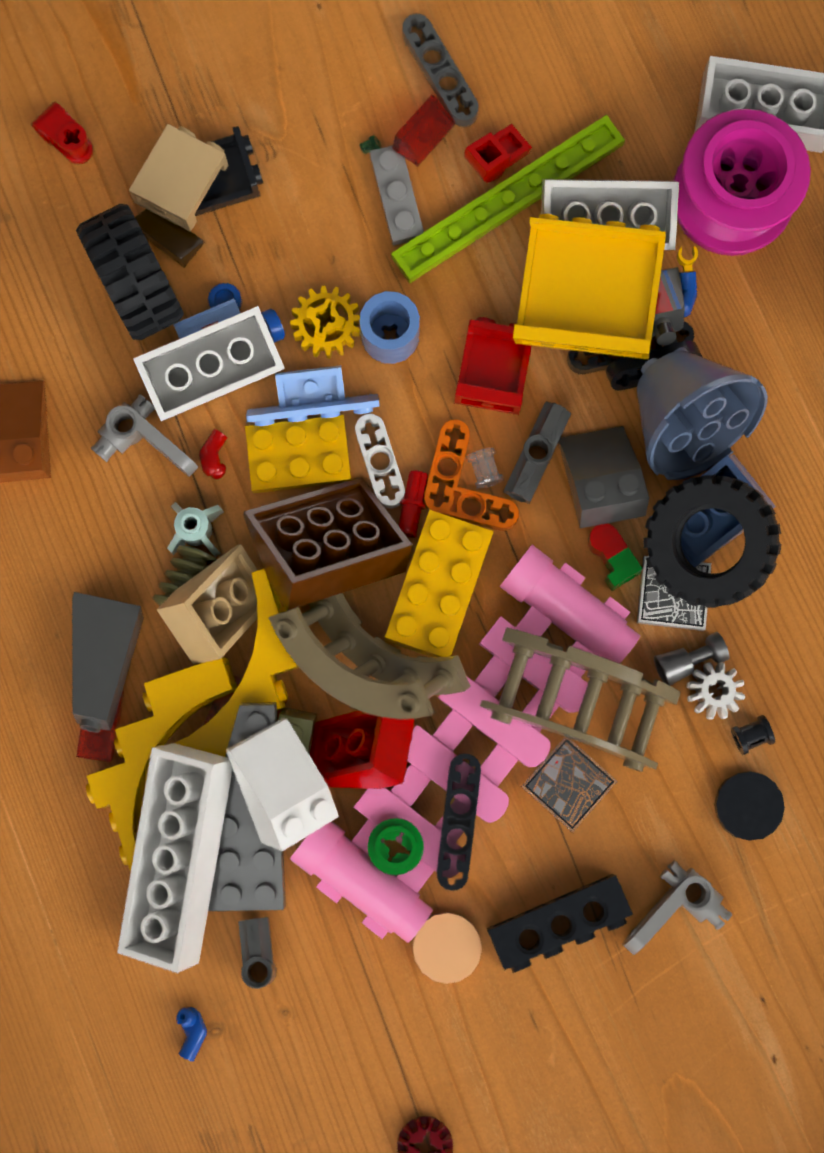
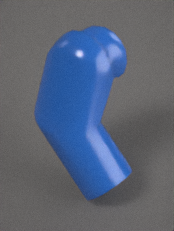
[176,1007,207,1062]

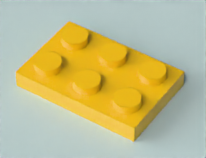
[245,415,351,493]

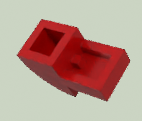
[464,123,532,183]

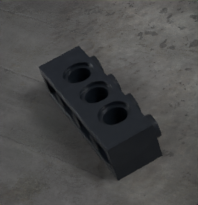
[486,874,633,973]

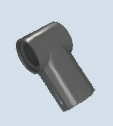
[238,917,277,989]

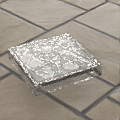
[521,737,618,833]

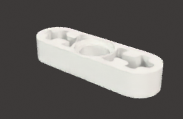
[355,414,405,508]

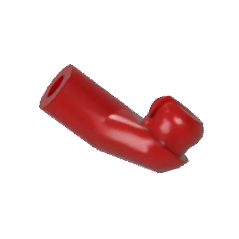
[199,429,228,480]

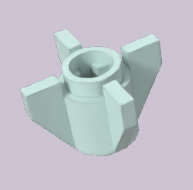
[167,502,224,558]

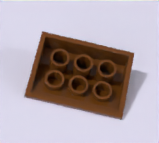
[243,477,412,610]

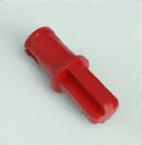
[398,470,429,538]

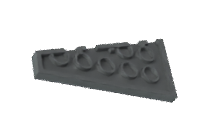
[208,702,286,911]

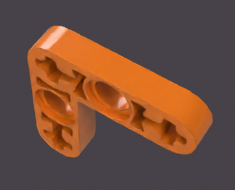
[424,420,519,531]

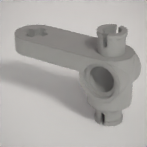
[91,394,198,477]
[622,861,732,955]

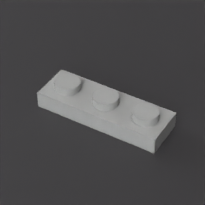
[370,144,424,246]

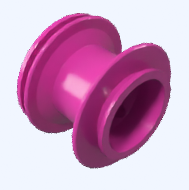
[673,108,811,256]

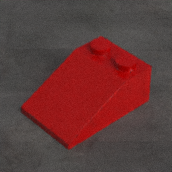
[309,710,415,789]

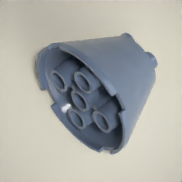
[637,347,767,480]

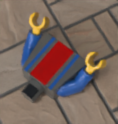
[652,246,698,346]

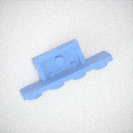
[246,365,380,426]

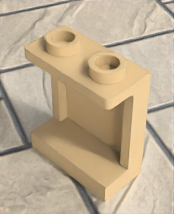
[129,124,228,232]

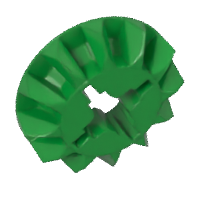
[368,818,424,875]

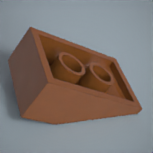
[0,380,51,483]

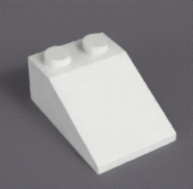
[226,717,339,851]

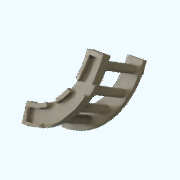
[268,593,471,719]
[480,627,681,772]

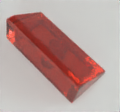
[392,95,455,167]

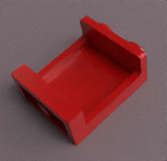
[454,317,532,415]

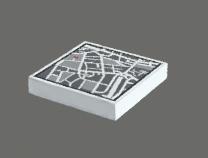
[637,556,712,631]

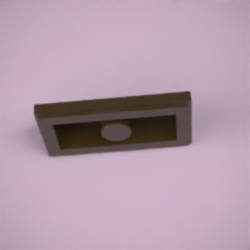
[135,209,205,267]

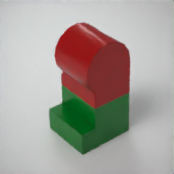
[588,523,643,591]

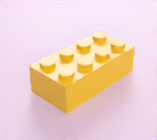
[385,510,494,658]

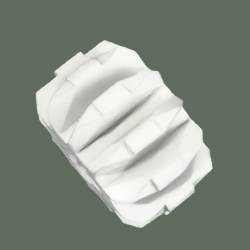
[686,662,745,720]

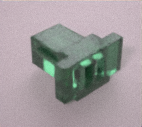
[359,135,382,154]

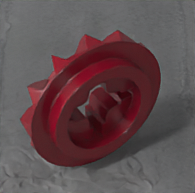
[397,1116,453,1153]

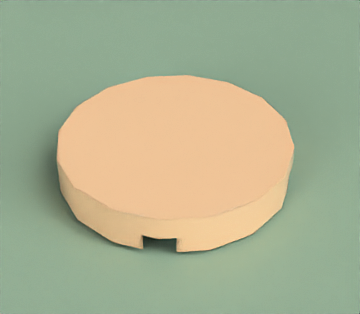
[413,913,482,984]

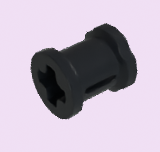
[731,715,776,755]

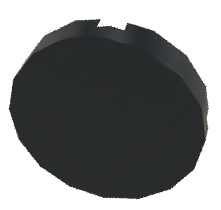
[714,772,785,841]

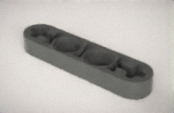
[402,14,479,127]

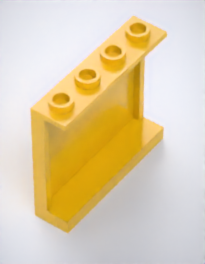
[513,214,666,360]

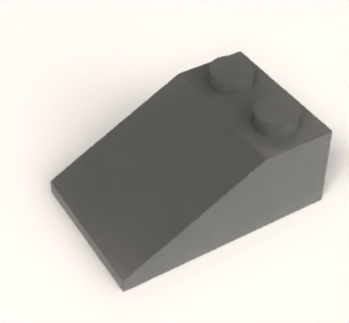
[558,426,649,528]

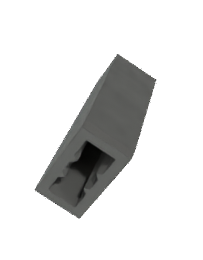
[72,592,144,733]

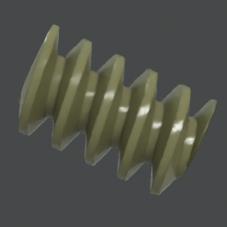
[152,546,217,606]

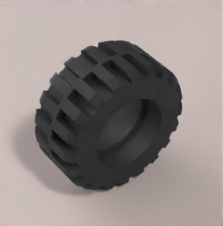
[76,204,184,340]
[644,475,782,608]

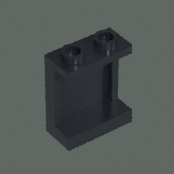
[195,126,263,216]

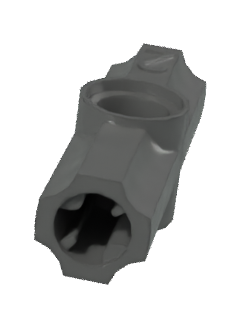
[503,401,571,504]

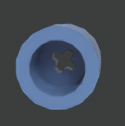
[360,291,420,364]

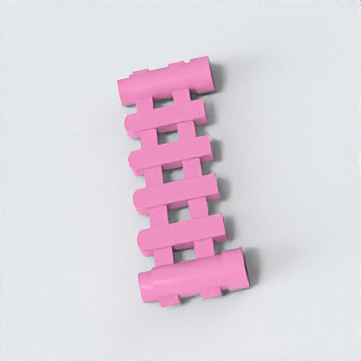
[290,545,641,943]

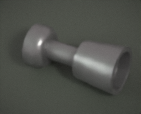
[654,632,730,686]

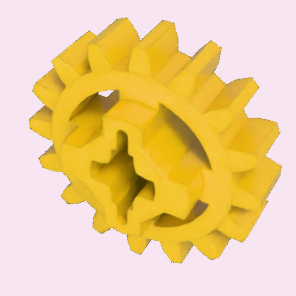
[290,285,361,359]

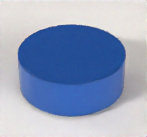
[208,283,242,311]
[261,308,285,343]

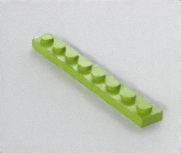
[391,115,625,284]

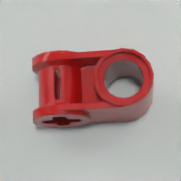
[31,101,94,164]

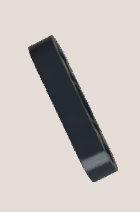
[606,340,702,391]

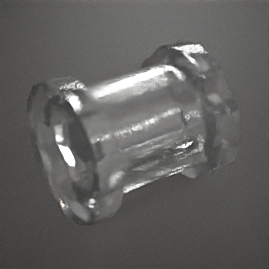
[466,448,504,489]

